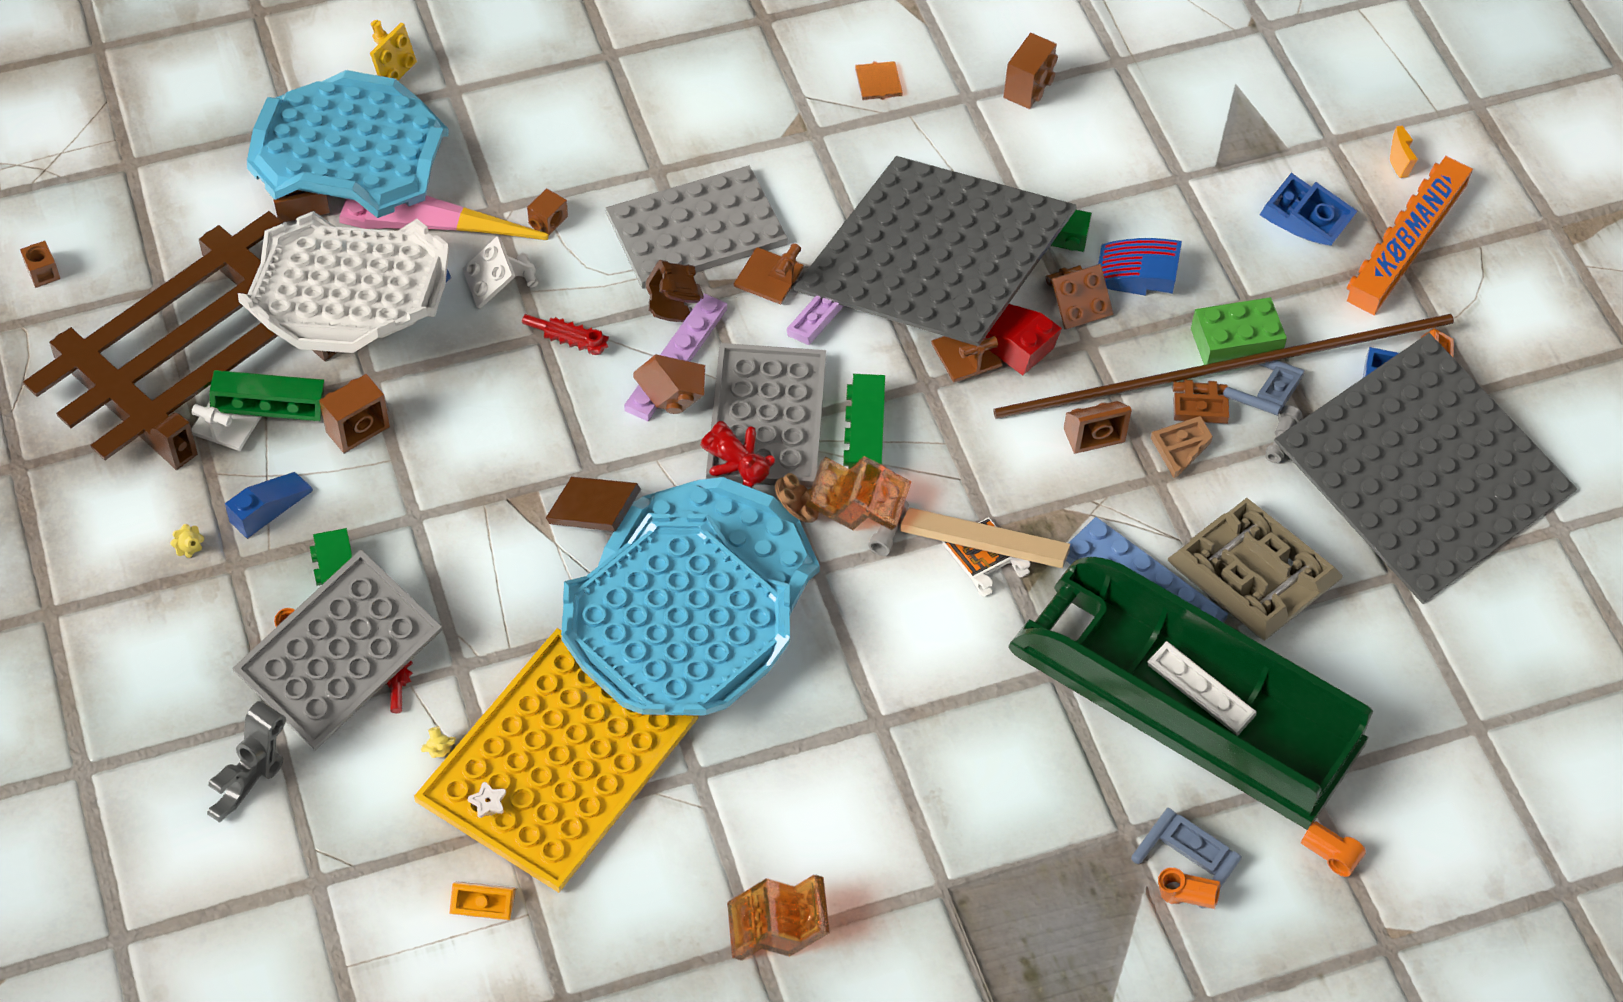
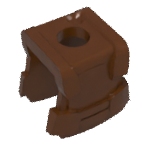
[646,260,704,322]

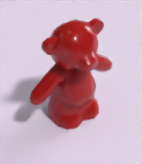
[700,420,776,488]

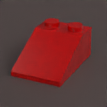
[983,304,1062,376]

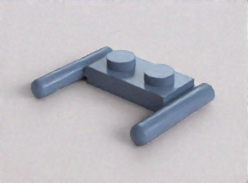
[1223,360,1305,416]
[1131,808,1242,908]

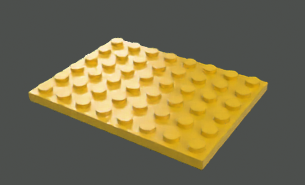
[414,628,699,893]

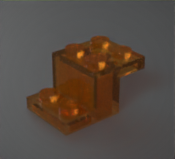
[806,456,912,530]
[727,874,830,961]

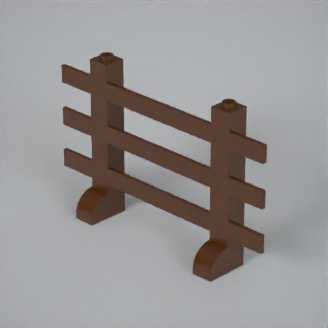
[23,211,337,470]

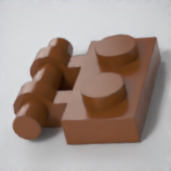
[1172,379,1229,424]

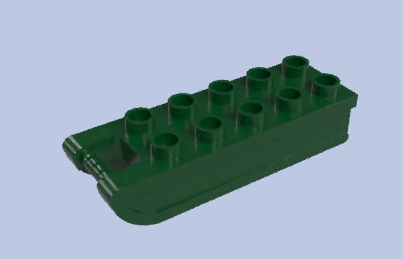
[1008,557,1373,830]

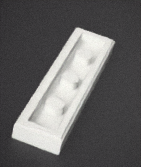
[1148,641,1256,736]

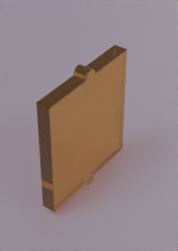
[855,61,903,100]

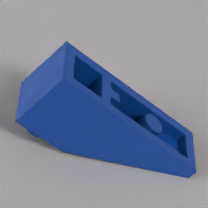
[225,472,313,539]

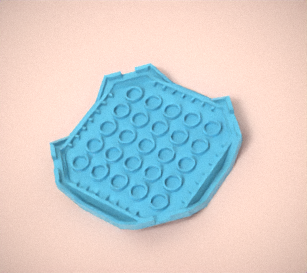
[247,70,449,218]
[598,477,820,615]
[561,513,790,715]

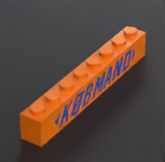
[1347,156,1473,315]

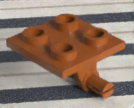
[734,243,804,305]
[1046,264,1114,330]
[931,336,1002,383]

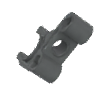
[207,701,286,822]

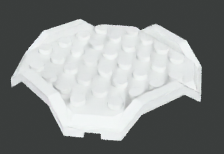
[238,211,449,353]

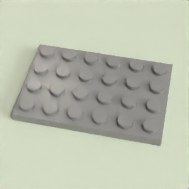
[606,165,788,289]
[706,343,826,488]
[232,549,443,751]

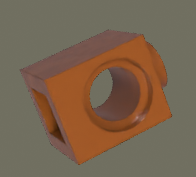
[527,188,568,235]
[20,241,60,288]

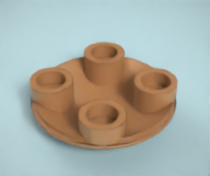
[775,473,820,523]

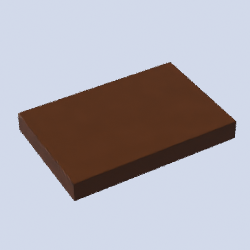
[546,476,641,531]

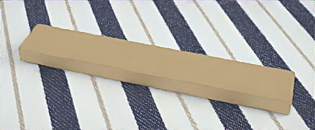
[901,507,1070,568]

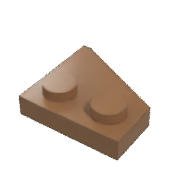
[1151,416,1213,478]

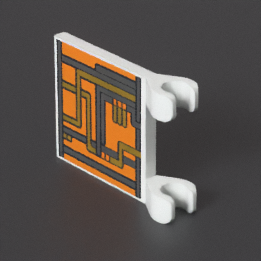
[942,517,1030,597]

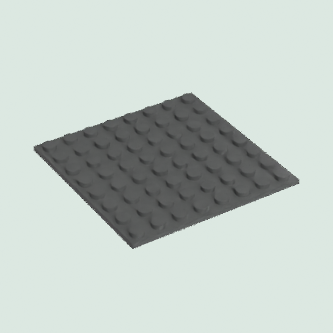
[794,156,1077,346]
[1274,333,1577,604]

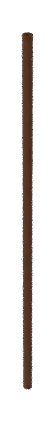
[993,314,1454,419]

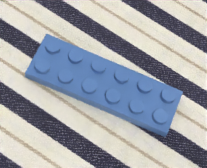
[1066,517,1228,622]

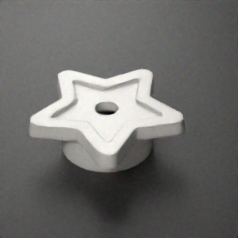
[468,782,506,818]

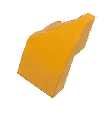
[1390,125,1418,178]

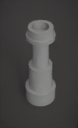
[1265,405,1302,463]
[868,497,909,556]

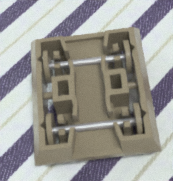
[1168,498,1343,641]

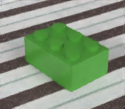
[1191,297,1287,365]

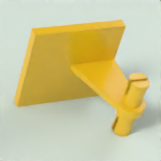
[370,20,417,80]

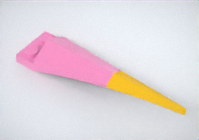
[339,196,549,240]

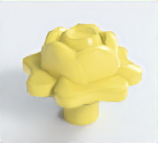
[170,524,204,558]
[421,726,456,758]

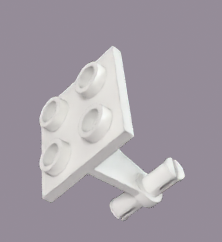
[463,236,538,309]
[191,401,262,451]

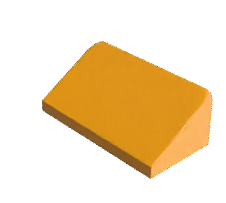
[449,882,516,920]

